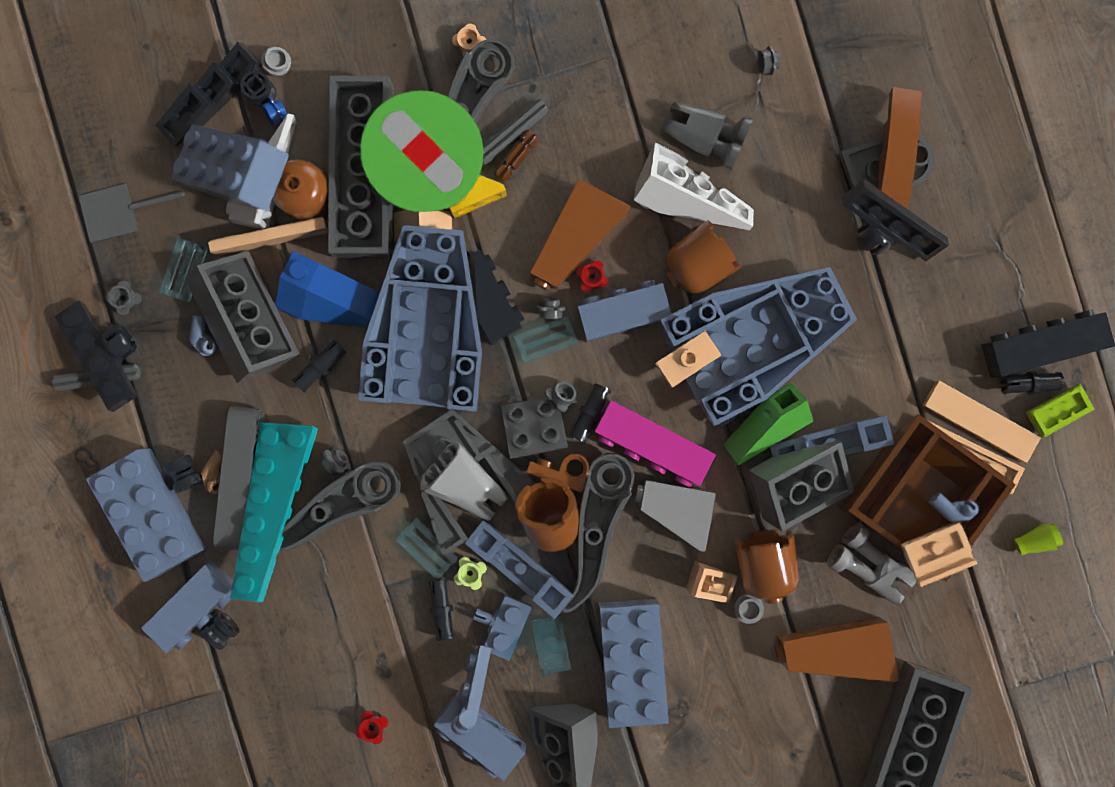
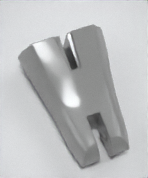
[421,442,509,521]

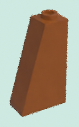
[530,179,631,291]
[775,617,899,682]

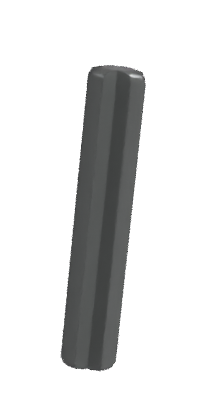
[483,99,548,165]
[52,364,141,391]

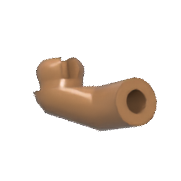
[201,449,223,495]

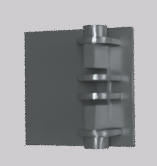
[501,397,568,459]

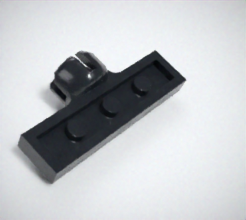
[842,179,949,262]
[54,301,138,412]

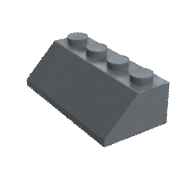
[185,251,299,383]

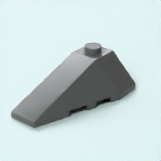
[529,703,598,787]

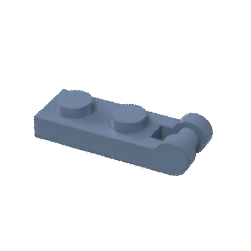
[451,646,491,735]

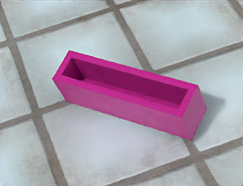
[594,400,716,488]

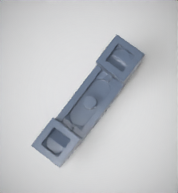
[770,415,894,457]
[465,520,574,619]

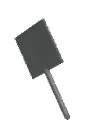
[78,184,185,243]

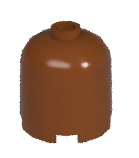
[273,159,329,222]
[666,220,741,294]
[516,478,579,552]
[734,529,799,604]

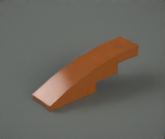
[878,87,922,209]

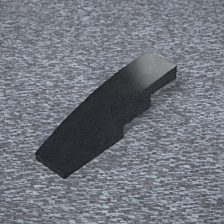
[155,42,262,147]

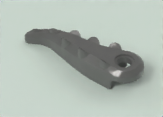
[447,39,515,124]
[562,453,635,613]
[280,461,401,551]

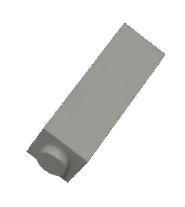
[635,479,716,552]

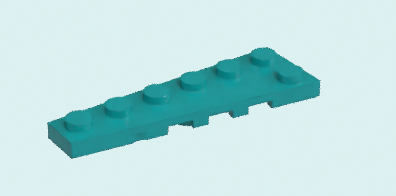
[230,423,318,602]

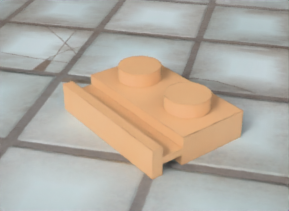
[900,522,977,587]

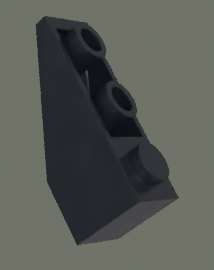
[474,249,525,345]

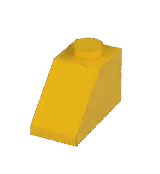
[450,175,507,218]

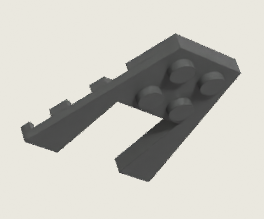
[403,409,535,556]

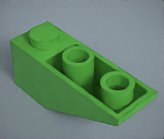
[723,382,813,466]

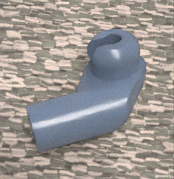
[189,315,217,356]
[929,493,978,522]

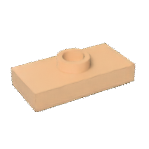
[655,331,721,388]

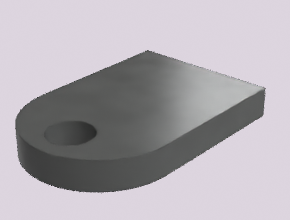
[839,134,935,189]

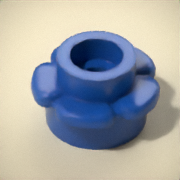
[261,97,287,126]

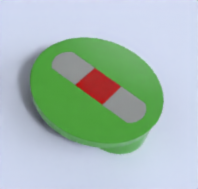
[361,91,484,212]

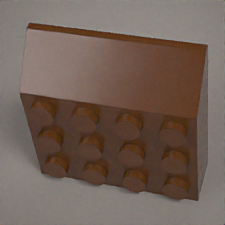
[840,414,1016,582]

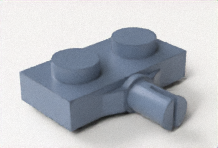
[472,594,532,661]

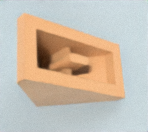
[394,210,452,242]
[686,561,738,603]

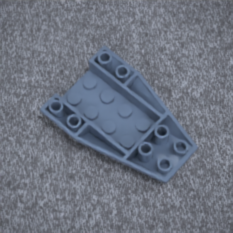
[358,225,482,412]
[660,267,857,426]

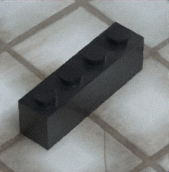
[981,309,1115,378]

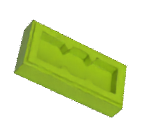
[1026,384,1095,438]

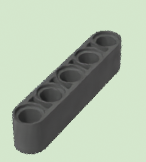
[213,406,263,550]

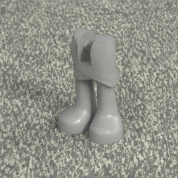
[827,522,916,605]

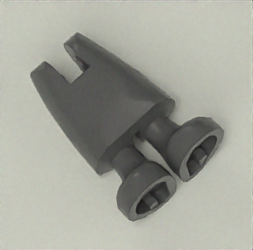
[662,102,753,170]

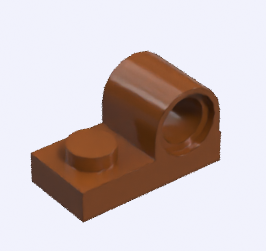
[526,453,589,492]

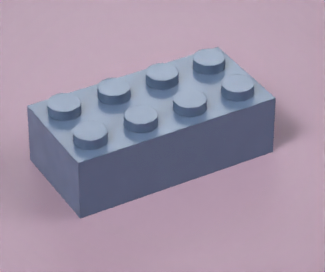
[171,124,289,212]
[86,449,207,583]
[599,598,669,728]

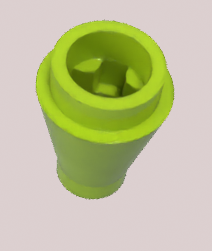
[1014,522,1063,556]

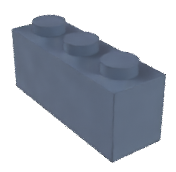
[577,280,671,342]
[141,561,233,653]
[434,690,527,781]

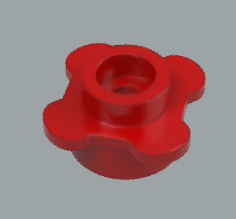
[576,260,608,293]
[355,710,389,745]

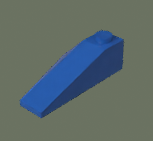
[275,251,380,328]

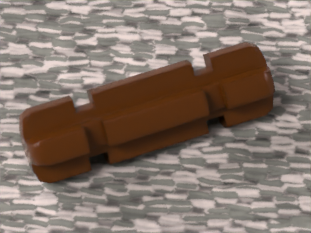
[494,130,538,182]

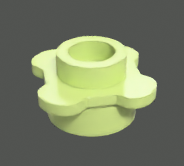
[454,557,487,590]

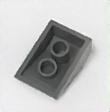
[748,440,854,532]

